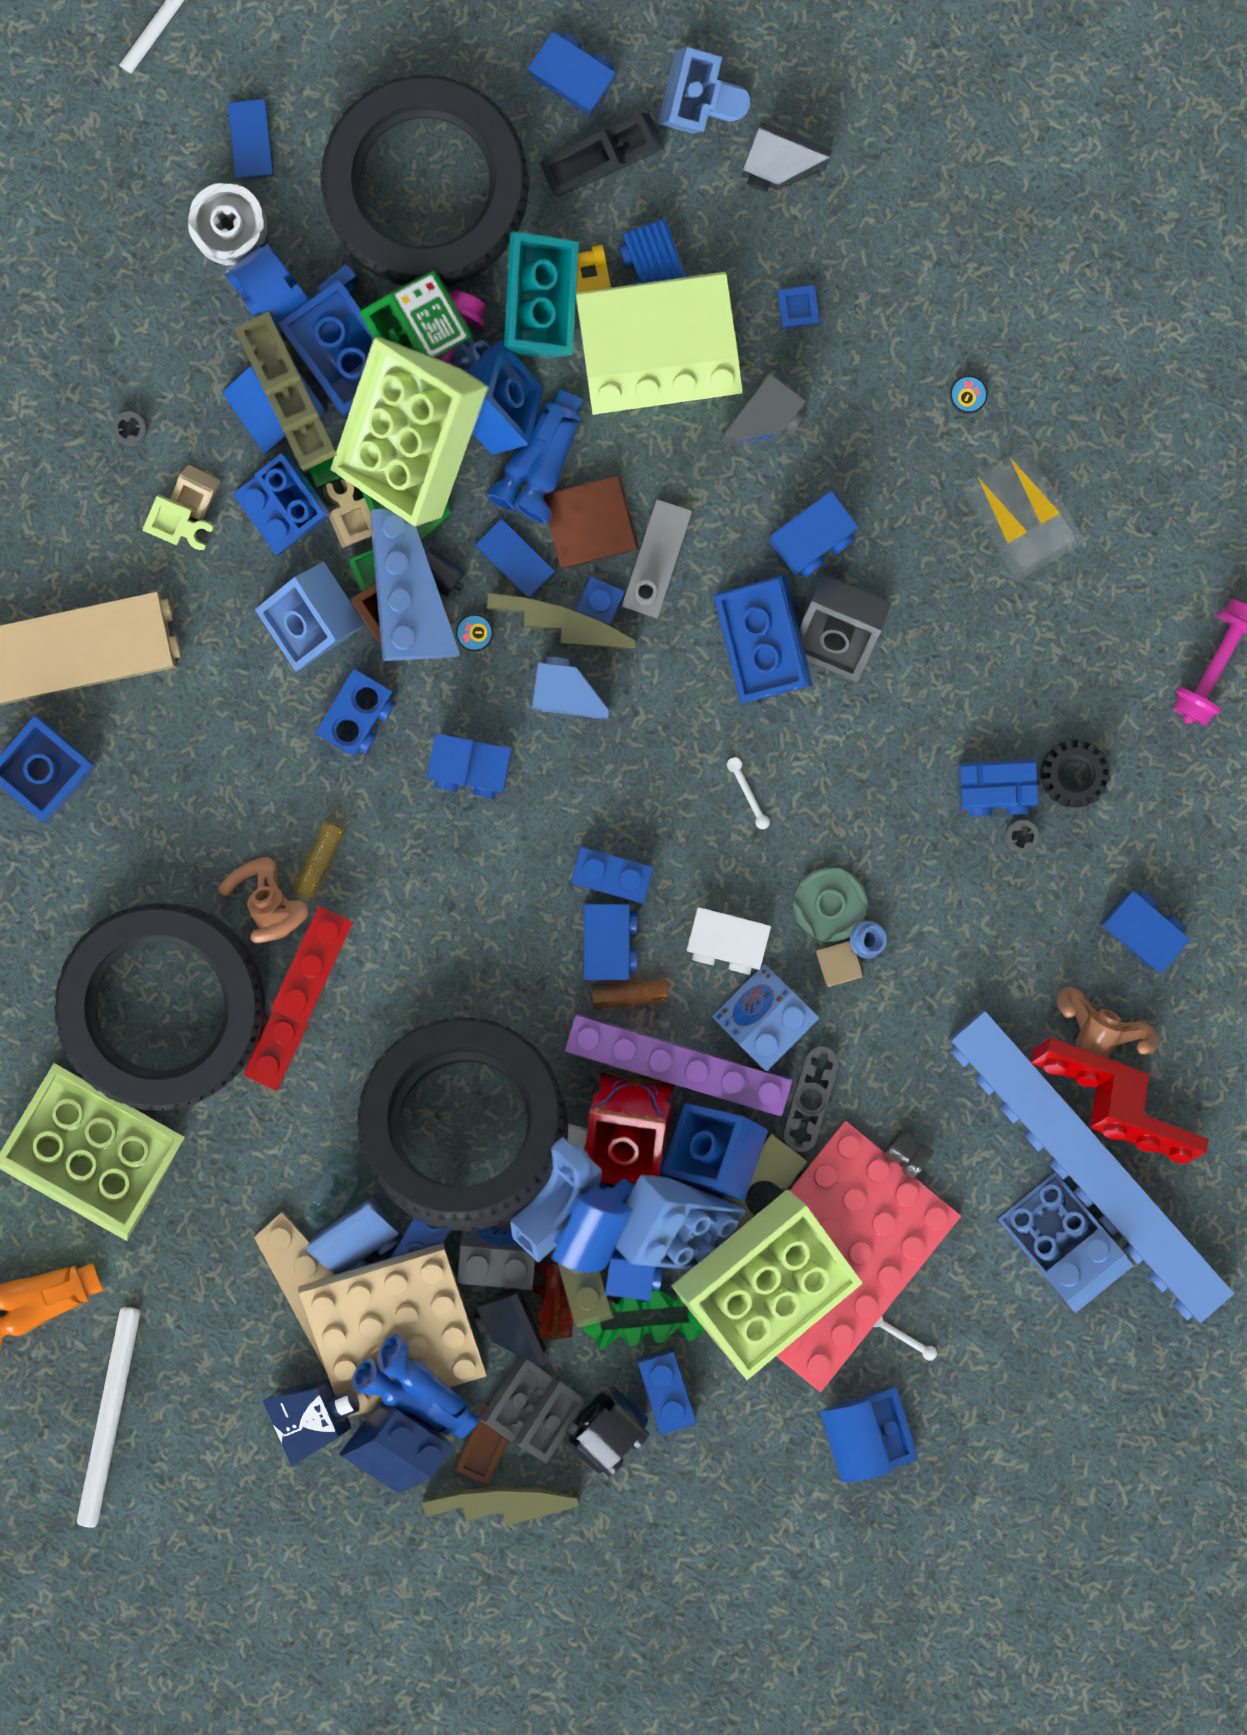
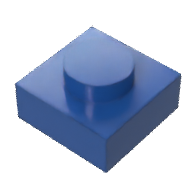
[317,264,358,295]
[777,285,820,329]
[575,576,625,626]

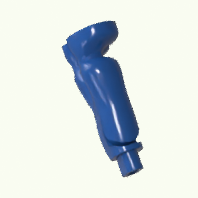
[485,390,584,525]
[352,1334,479,1439]

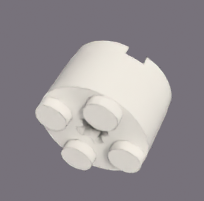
[188,183,268,265]

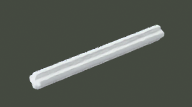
[77,1307,141,1528]

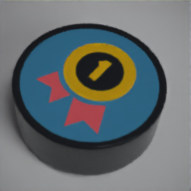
[949,375,988,414]
[456,614,494,652]

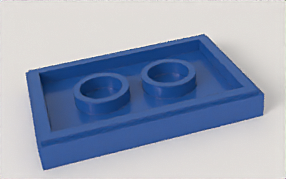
[713,576,813,704]

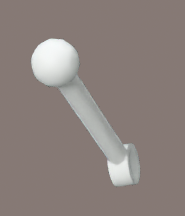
[727,757,770,829]
[873,1316,937,1361]

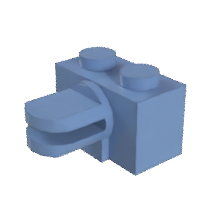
[657,47,750,134]

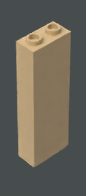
[0,592,181,705]

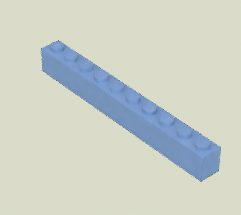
[949,1010,1234,1324]

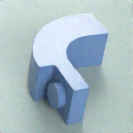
[510,1138,602,1262]

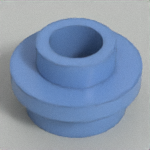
[850,921,887,958]

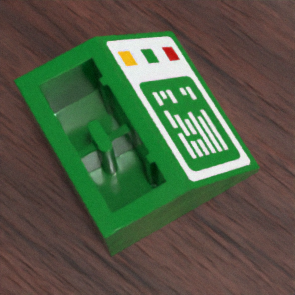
[359,270,473,359]

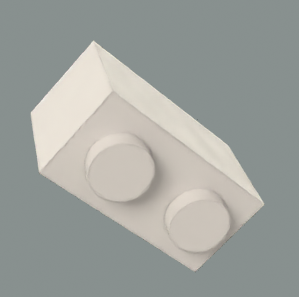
[686,907,771,975]

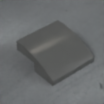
[479,1356,587,1464]

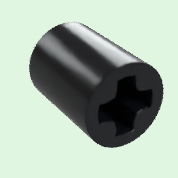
[426,547,465,597]

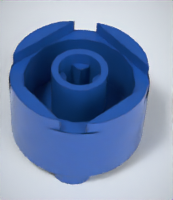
[224,241,309,328]

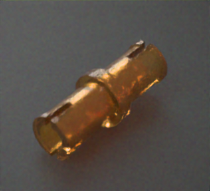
[592,979,669,1009]

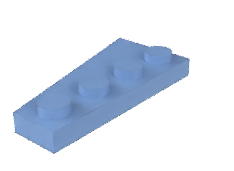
[370,509,460,661]

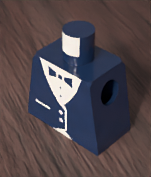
[263,1380,360,1466]

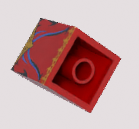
[585,1072,675,1185]

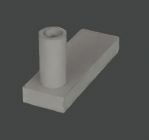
[622,500,692,619]

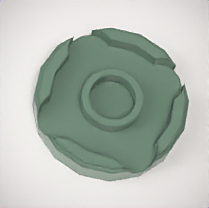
[793,867,868,942]

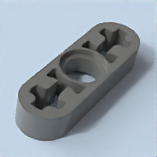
[783,1046,839,1152]

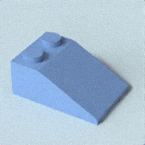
[306,1194,401,1275]

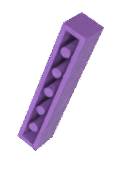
[565,1013,793,1117]

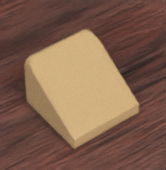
[170,465,221,520]
[816,941,863,987]

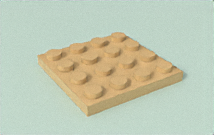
[298,1243,487,1418]

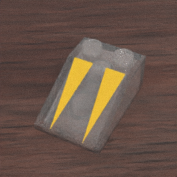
[960,447,1085,582]

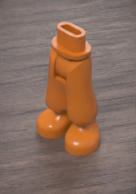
[0,1263,103,1350]

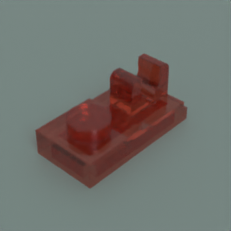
[533,1263,573,1340]

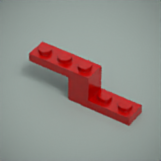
[243,906,354,1091]
[1030,1038,1208,1164]

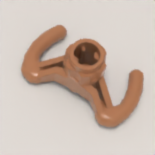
[218,857,308,943]
[1056,986,1159,1059]

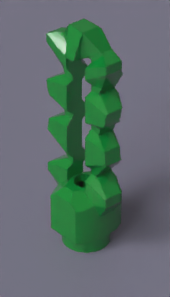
[583,1289,705,1349]

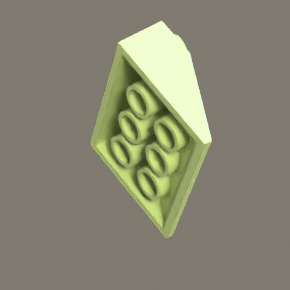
[576,272,742,414]
[330,337,488,526]
[0,1063,185,1241]
[671,1189,862,1380]

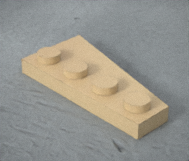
[254,1211,335,1371]

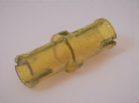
[292,821,346,899]

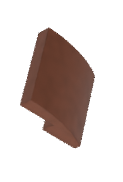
[543,476,639,569]

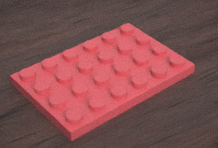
[776,1121,961,1392]

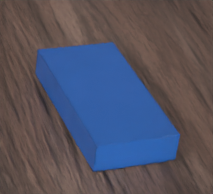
[227,99,274,180]
[475,519,555,598]

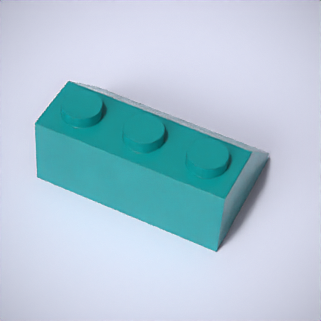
[504,232,579,359]

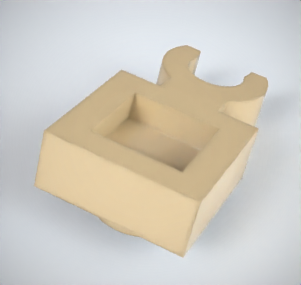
[323,479,372,548]

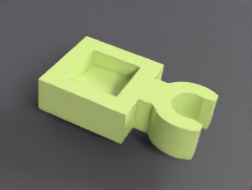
[142,494,215,550]

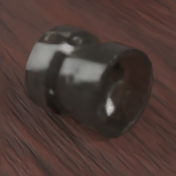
[882,1127,935,1179]

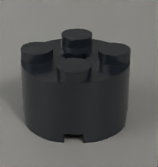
[564,1386,650,1477]

